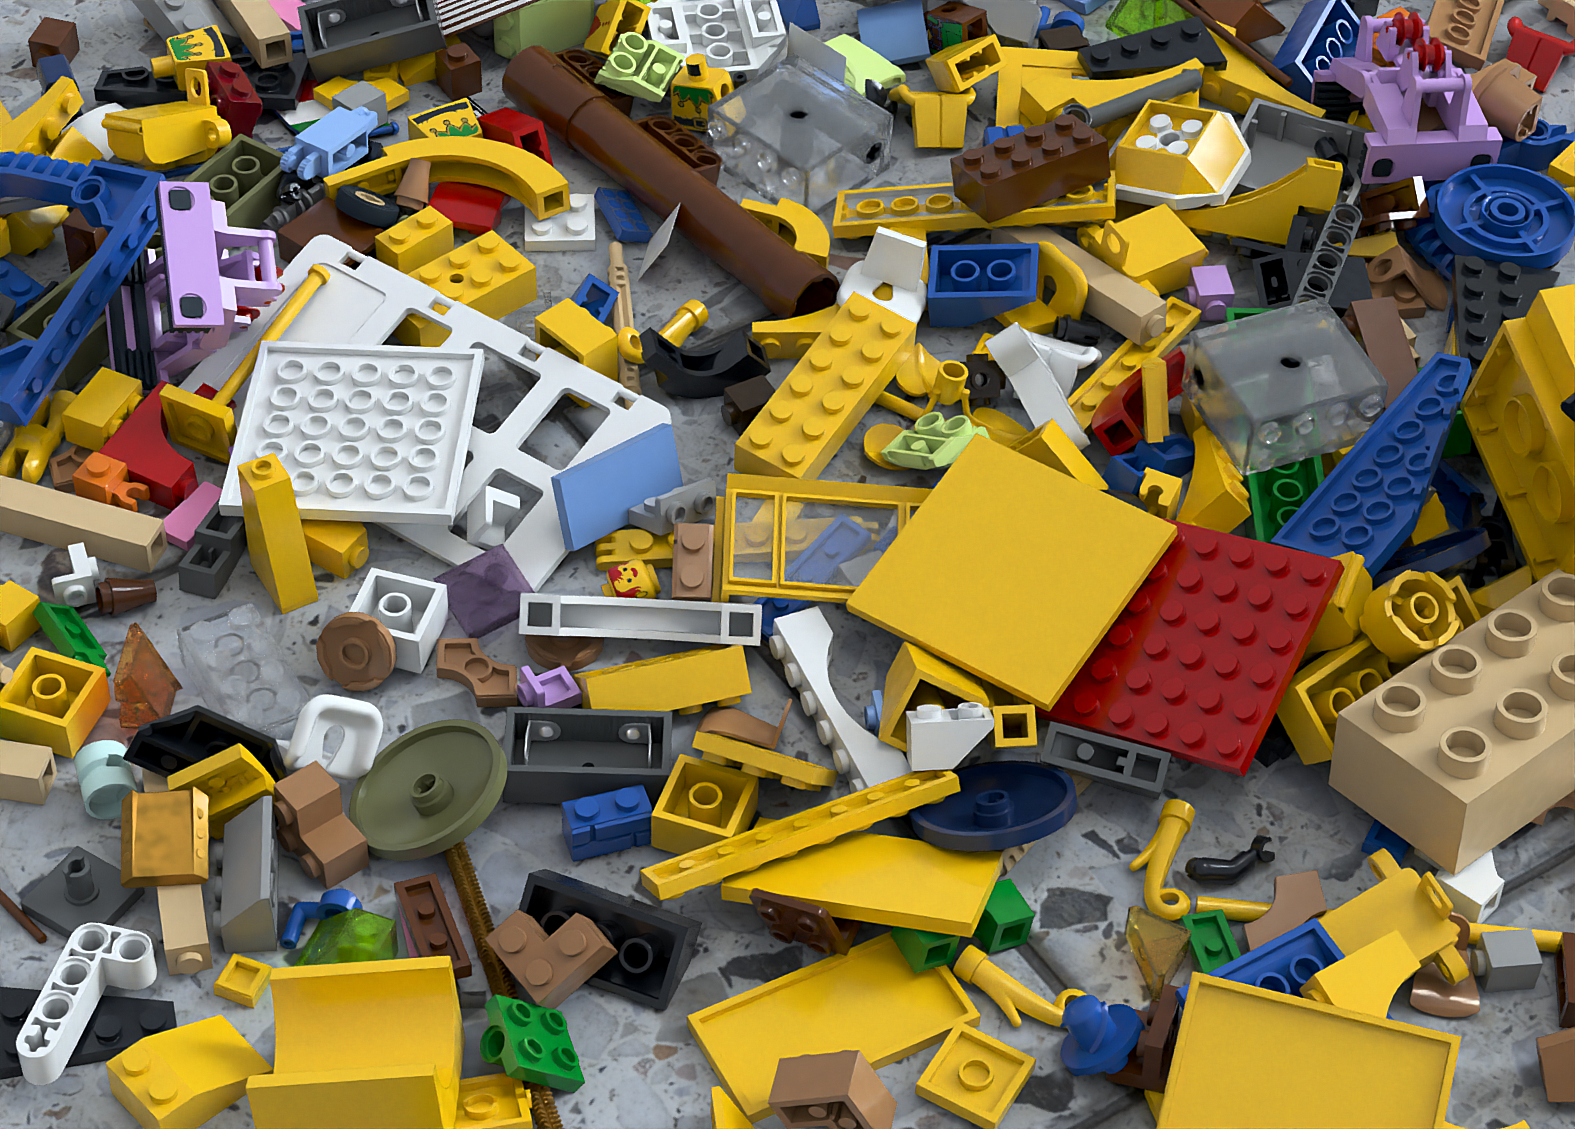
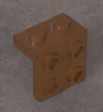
[1354,176,1430,239]
[749,888,863,956]

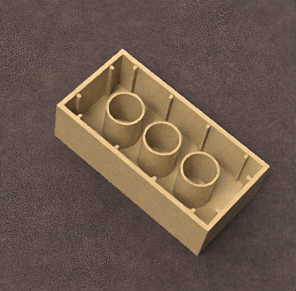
[1328,568,1575,875]

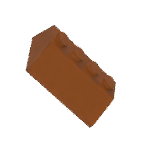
[1188,0,1286,44]

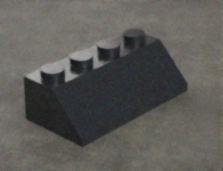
[518,869,702,1011]

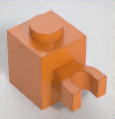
[72,451,150,512]

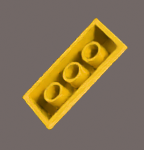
[0,126,103,256]
[572,644,752,715]

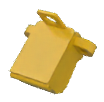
[101,68,232,171]
[1077,203,1209,297]
[1300,551,1373,662]
[1318,848,1469,985]

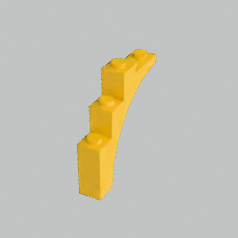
[752,227,929,359]

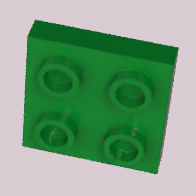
[480,994,585,1093]

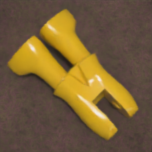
[0,390,78,485]

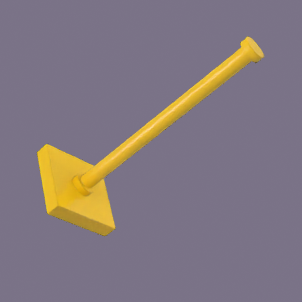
[159,264,330,464]

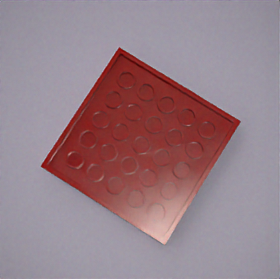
[1031,516,1345,777]

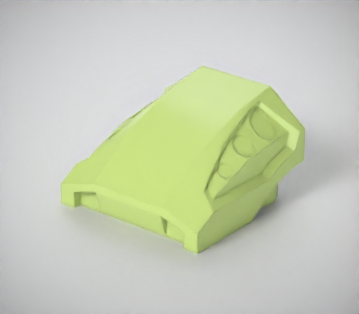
[594,32,685,102]
[825,34,906,103]
[881,412,990,470]

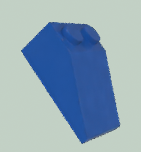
[927,243,1039,327]

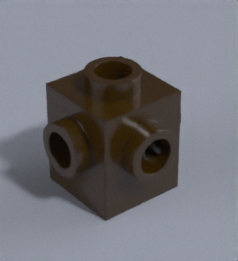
[959,353,1006,406]

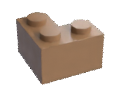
[273,760,369,890]
[485,910,618,1010]
[768,1050,897,1129]

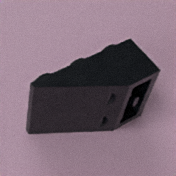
[1252,251,1373,324]

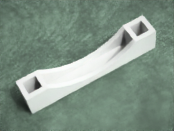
[519,592,762,646]
[769,606,913,794]

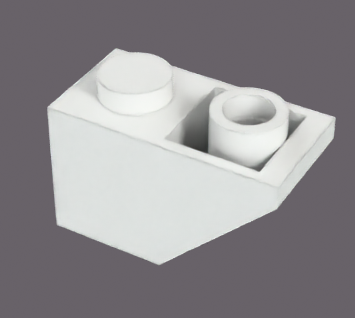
[906,702,994,771]

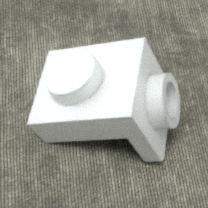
[51,542,100,607]

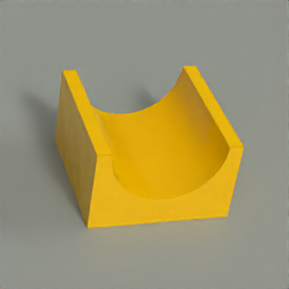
[246,956,465,1129]

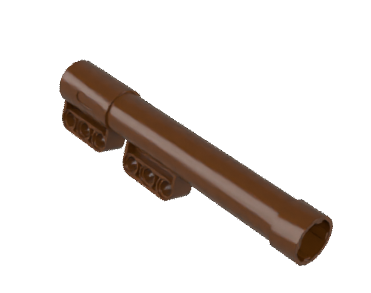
[502,45,840,320]

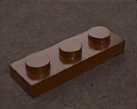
[394,873,472,980]

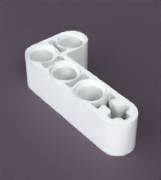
[985,322,1091,451]
[16,923,157,1085]

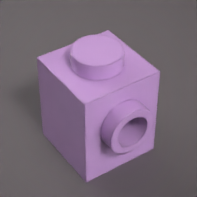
[1184,265,1235,322]

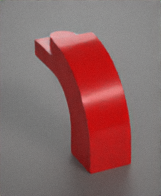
[1091,346,1196,457]

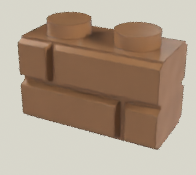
[672,523,713,602]

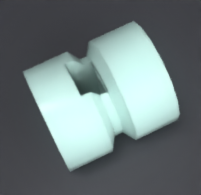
[74,740,138,820]

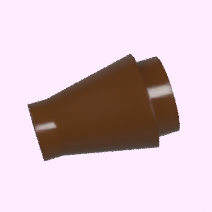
[95,578,157,617]

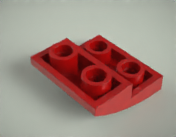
[427,182,511,236]

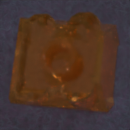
[113,622,183,730]

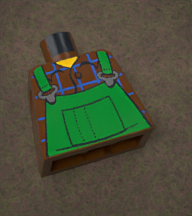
[924,1,988,55]

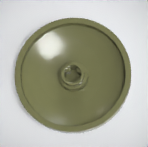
[349,719,508,861]

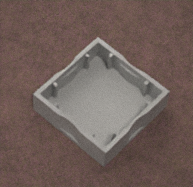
[1230,98,1376,244]

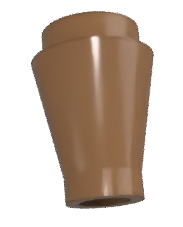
[394,158,431,212]

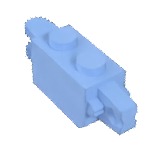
[279,106,378,181]

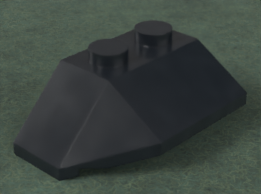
[123,705,288,827]

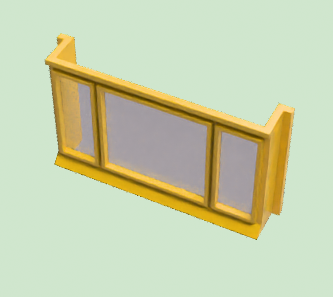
[711,473,933,603]

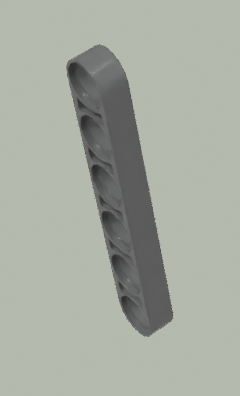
[1279,203,1362,341]

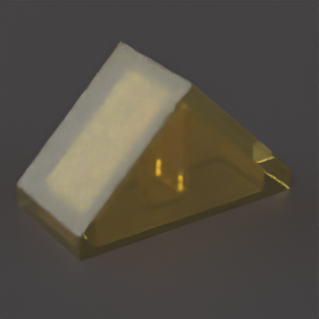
[1124,906,1192,1000]

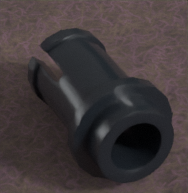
[1053,314,1101,346]

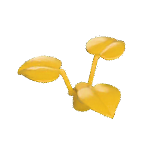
[863,343,1029,470]

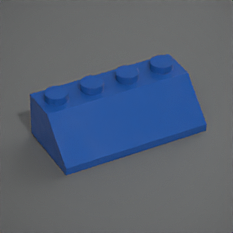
[1266,0,1360,103]

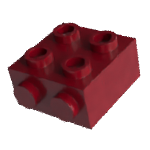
[197,61,263,157]

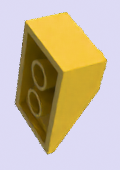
[105,1014,274,1129]

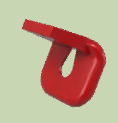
[1506,16,1575,93]

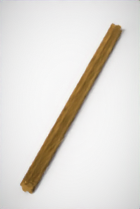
[443,839,564,1129]

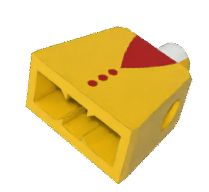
[584,0,651,60]

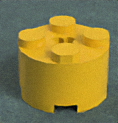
[1359,570,1459,663]

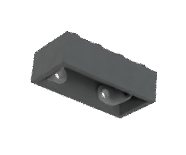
[297,0,447,83]
[503,707,672,806]

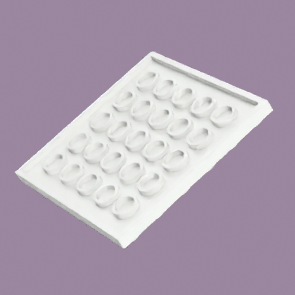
[219,340,485,525]

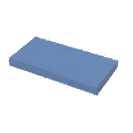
[551,423,683,551]

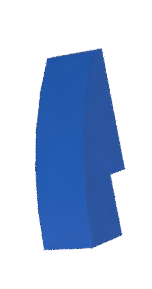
[1102,433,1195,496]

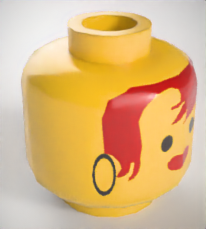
[601,559,661,599]

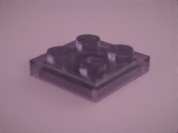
[433,544,535,639]

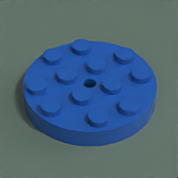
[1433,164,1575,269]

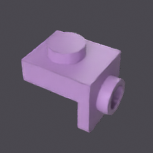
[516,665,582,708]

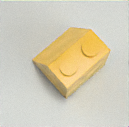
[878,640,989,772]

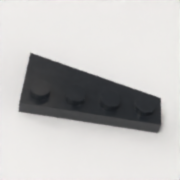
[1077,16,1228,80]

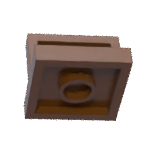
[1106,984,1181,1094]

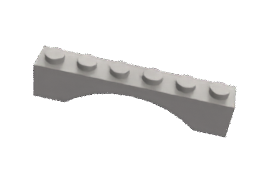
[845,0,1042,48]

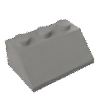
[131,0,242,49]
[213,796,279,954]

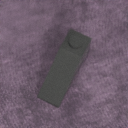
[1040,721,1171,800]

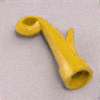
[617,299,709,364]
[1129,799,1195,921]
[953,945,1087,1028]

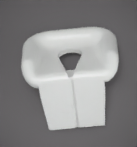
[836,226,928,324]
[1013,328,1102,399]
[276,694,383,780]

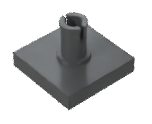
[20,846,145,939]

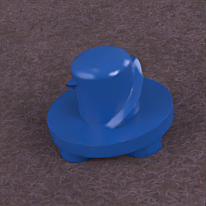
[1060,995,1145,1076]

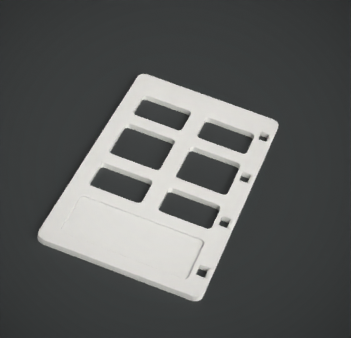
[178,235,672,601]

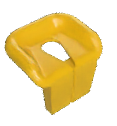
[888,84,976,149]
[994,241,1088,335]

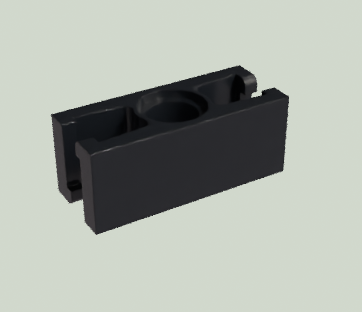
[1462,492,1516,589]

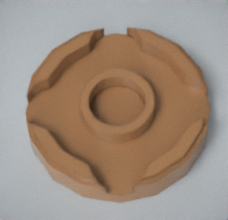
[316,612,397,692]
[525,634,604,672]

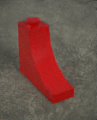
[98,380,199,511]

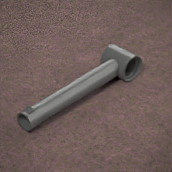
[1060,68,1203,129]

